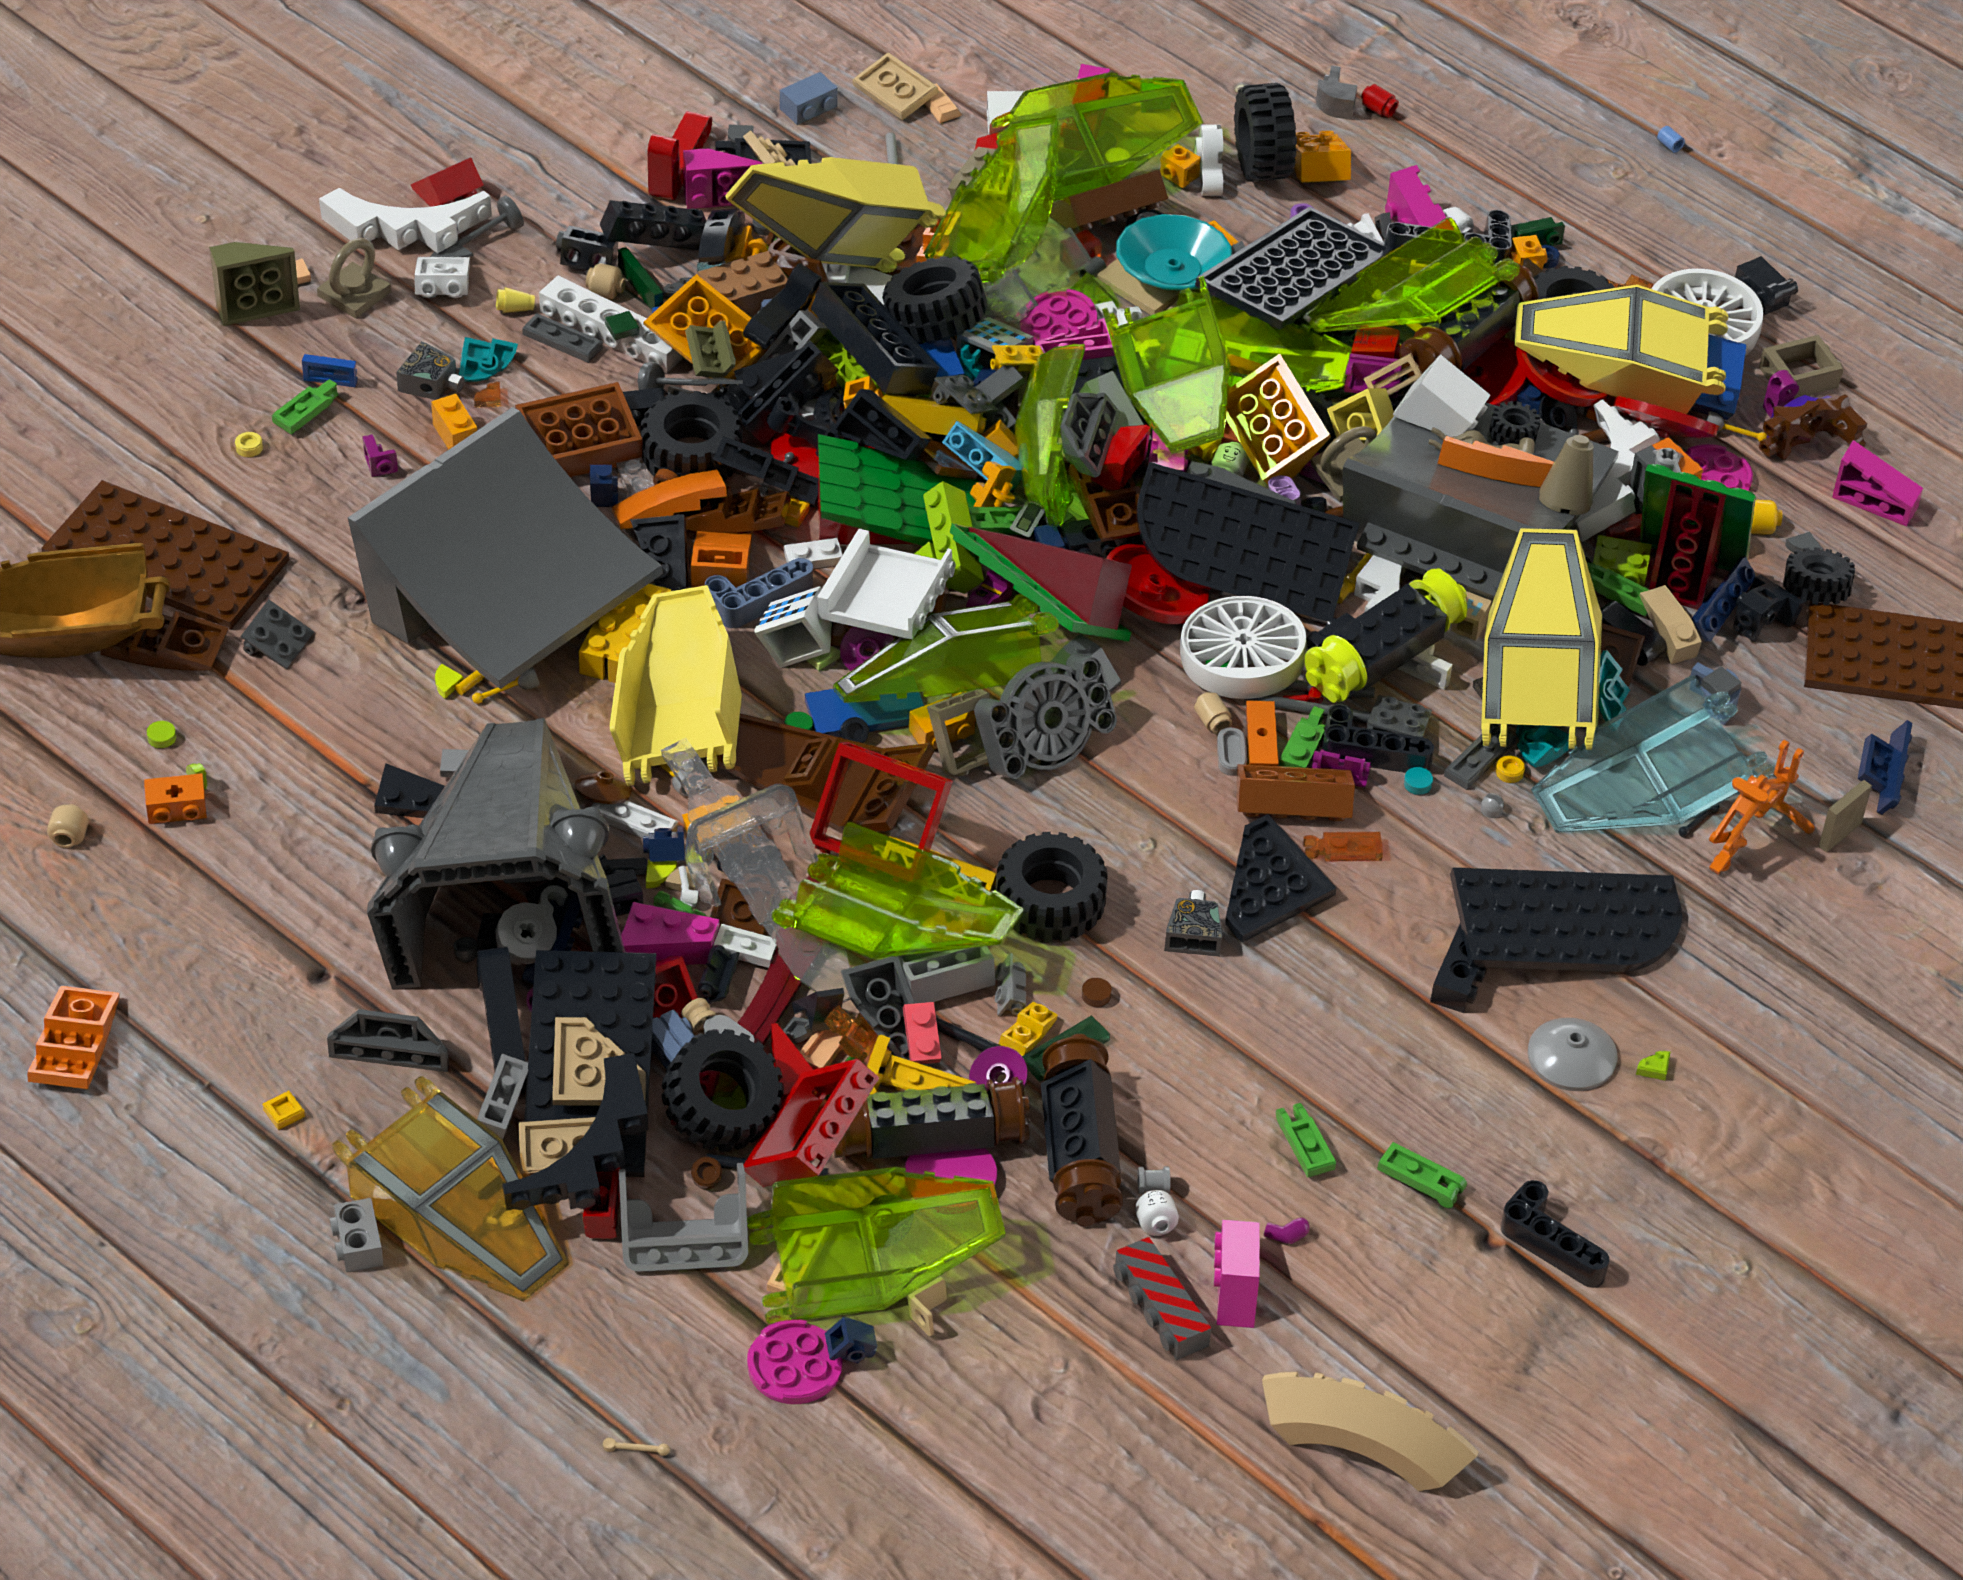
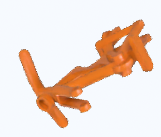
[1709,740,1815,875]

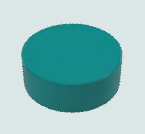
[1404,767,1433,795]

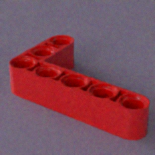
[647,111,713,201]

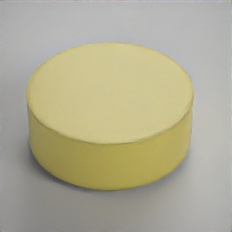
[235,432,263,457]

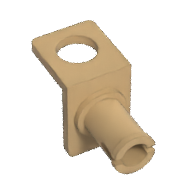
[899,1271,947,1336]

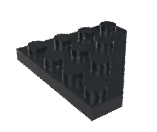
[1225,814,1337,943]

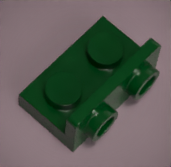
[1511,217,1565,246]

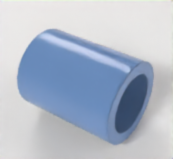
[1657,126,1685,153]

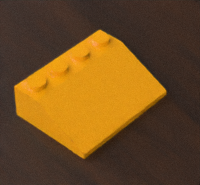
[643,274,773,385]
[1223,354,1331,485]

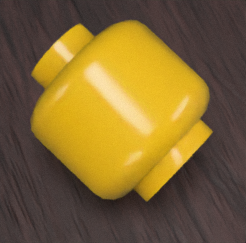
[1751,499,1782,535]

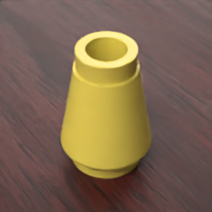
[496,287,535,313]

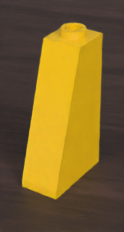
[882,394,986,435]

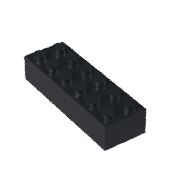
[811,282,940,396]

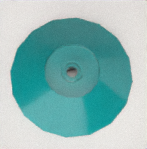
[1116,214,1232,291]

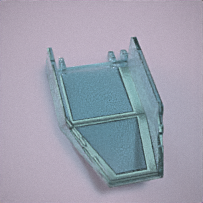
[1531,675,1775,833]

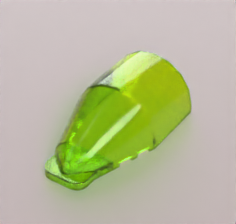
[1015,344,1085,527]

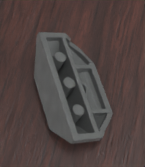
[1060,393,1121,478]
[327,1009,449,1072]

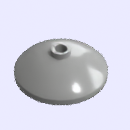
[1527,1018,1618,1091]

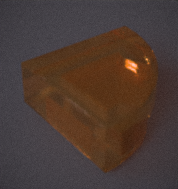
[474,381,501,408]

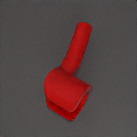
[1283,687,1324,704]

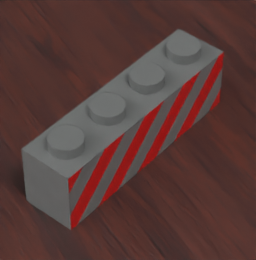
[1113,1237,1211,1360]

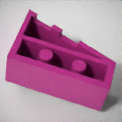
[1832,440,1923,526]
[621,902,719,965]

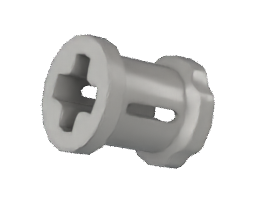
[1137,1166,1170,1194]

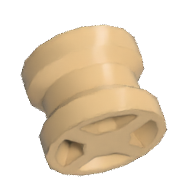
[681,998,717,1035]

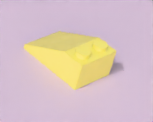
[1327,388,1394,444]

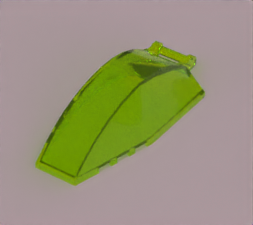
[924,115,1059,284]

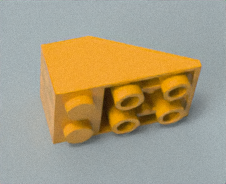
[1294,131,1351,182]

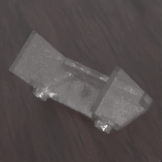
[983,227,1093,324]
[684,783,818,907]

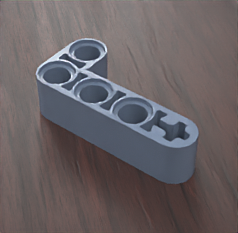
[705,558,813,628]

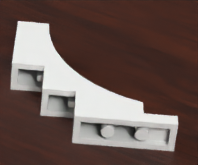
[1354,555,1453,690]

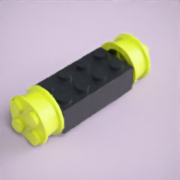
[1305,568,1468,703]

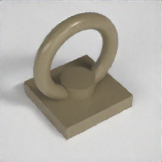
[317,238,391,318]
[1311,426,1377,502]

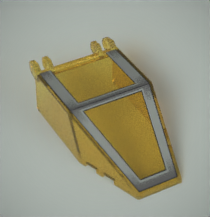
[332,1076,569,1302]

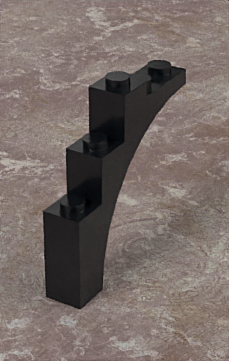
[502,1053,649,1211]

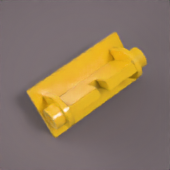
[990,345,1048,372]

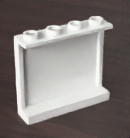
[817,529,956,640]

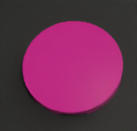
[1020,289,1098,345]
[1685,444,1753,491]
[905,1148,997,1215]
[747,1319,843,1404]

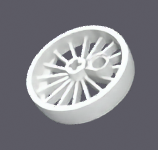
[1651,269,1763,356]
[1180,596,1307,699]

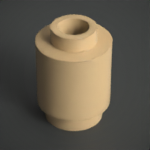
[1194,692,1232,734]

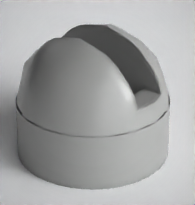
[1480,793,1504,818]

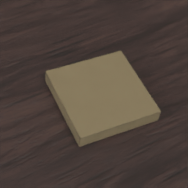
[1819,780,1872,852]

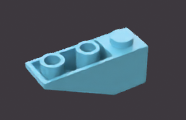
[942,421,1029,491]

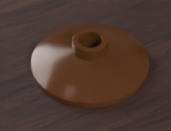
[574,771,632,804]

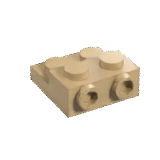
[743,130,796,166]

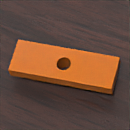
[1246,701,1278,766]

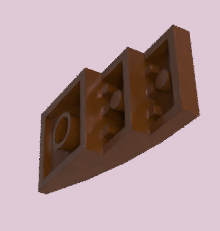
[1069,464,1141,542]
[674,485,791,533]
[101,610,229,671]

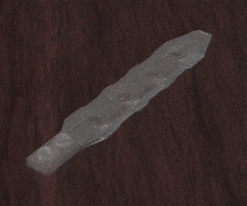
[661,737,850,1003]

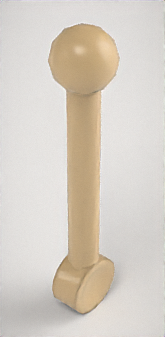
[603,1438,670,1456]

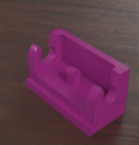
[1344,353,1402,398]

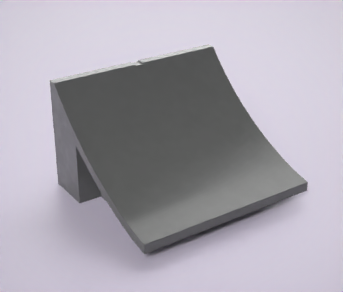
[1343,402,1619,601]
[348,407,663,689]

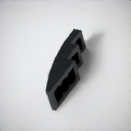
[713,436,818,508]

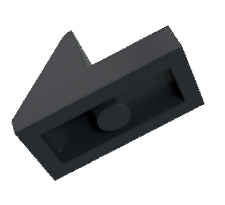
[792,988,844,1032]

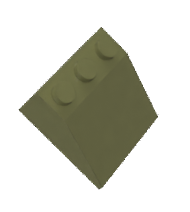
[209,242,300,326]

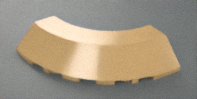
[1262,1372,1479,1492]

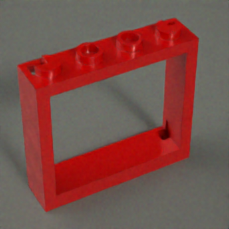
[807,742,953,884]
[744,1058,879,1187]

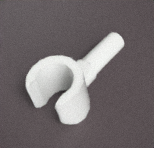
[678,866,698,907]

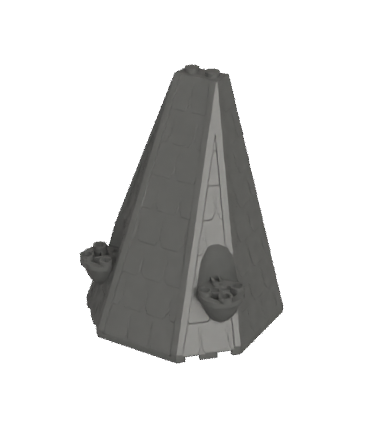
[367,718,626,990]

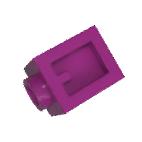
[362,434,398,477]

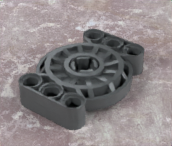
[974,653,1117,779]

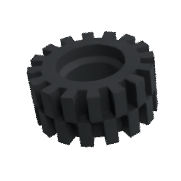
[1489,401,1541,445]

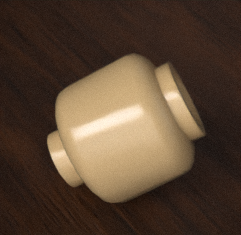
[586,263,626,300]
[47,804,89,848]

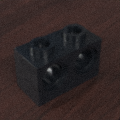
[560,225,618,271]

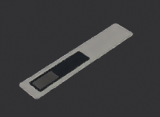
[1010,478,1059,537]

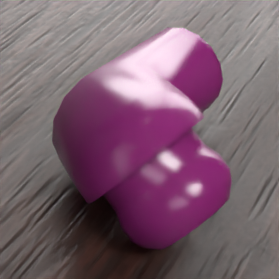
[1264,1218,1310,1244]

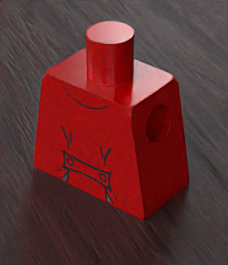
[1351,322,1402,359]

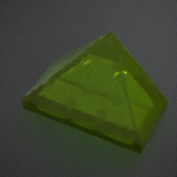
[1070,272,1119,307]

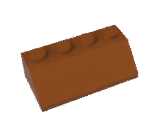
[1236,764,1355,821]

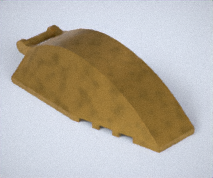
[0,543,170,658]

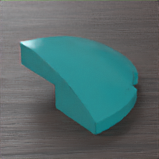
[458,337,518,382]
[1599,650,1630,729]
[1516,725,1569,768]

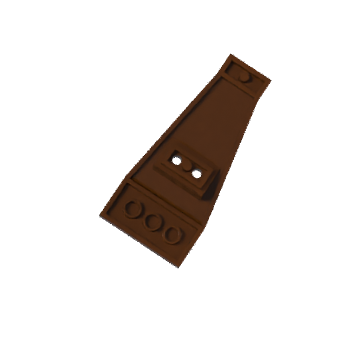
[704,713,935,835]

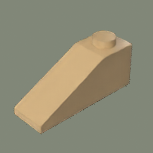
[1639,585,1702,665]

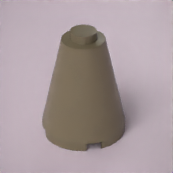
[1539,435,1594,515]

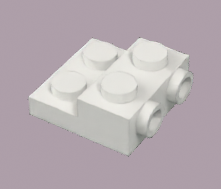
[415,257,470,298]

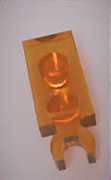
[1303,832,1383,862]

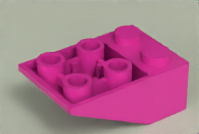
[683,149,763,209]

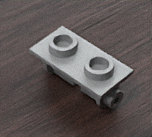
[995,953,1026,1017]

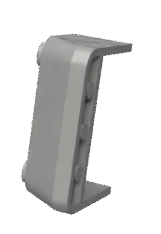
[619,1163,748,1272]

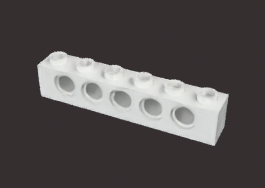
[539,276,684,374]

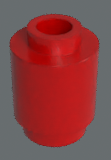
[1361,84,1399,118]

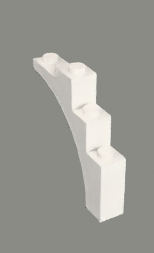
[319,188,492,253]
[1568,400,1659,542]

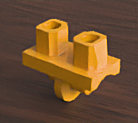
[724,226,769,263]
[970,461,1017,507]

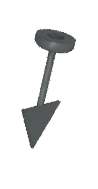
[430,195,524,257]
[637,362,743,390]

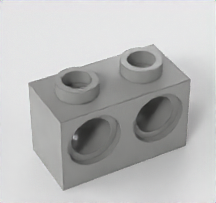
[330,1198,383,1272]

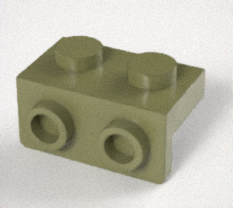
[685,321,736,378]

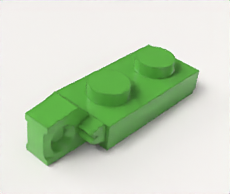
[272,379,338,435]
[1278,706,1326,768]

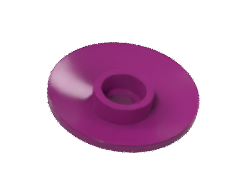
[840,626,896,677]
[969,1046,1028,1088]

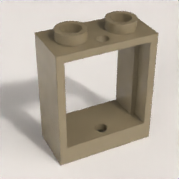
[1759,335,1843,399]
[927,688,1001,776]

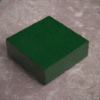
[605,311,639,341]

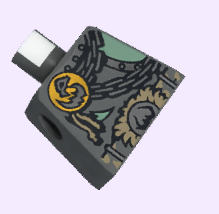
[396,341,465,400]
[1164,890,1222,957]

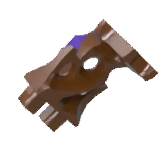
[1759,394,1867,460]

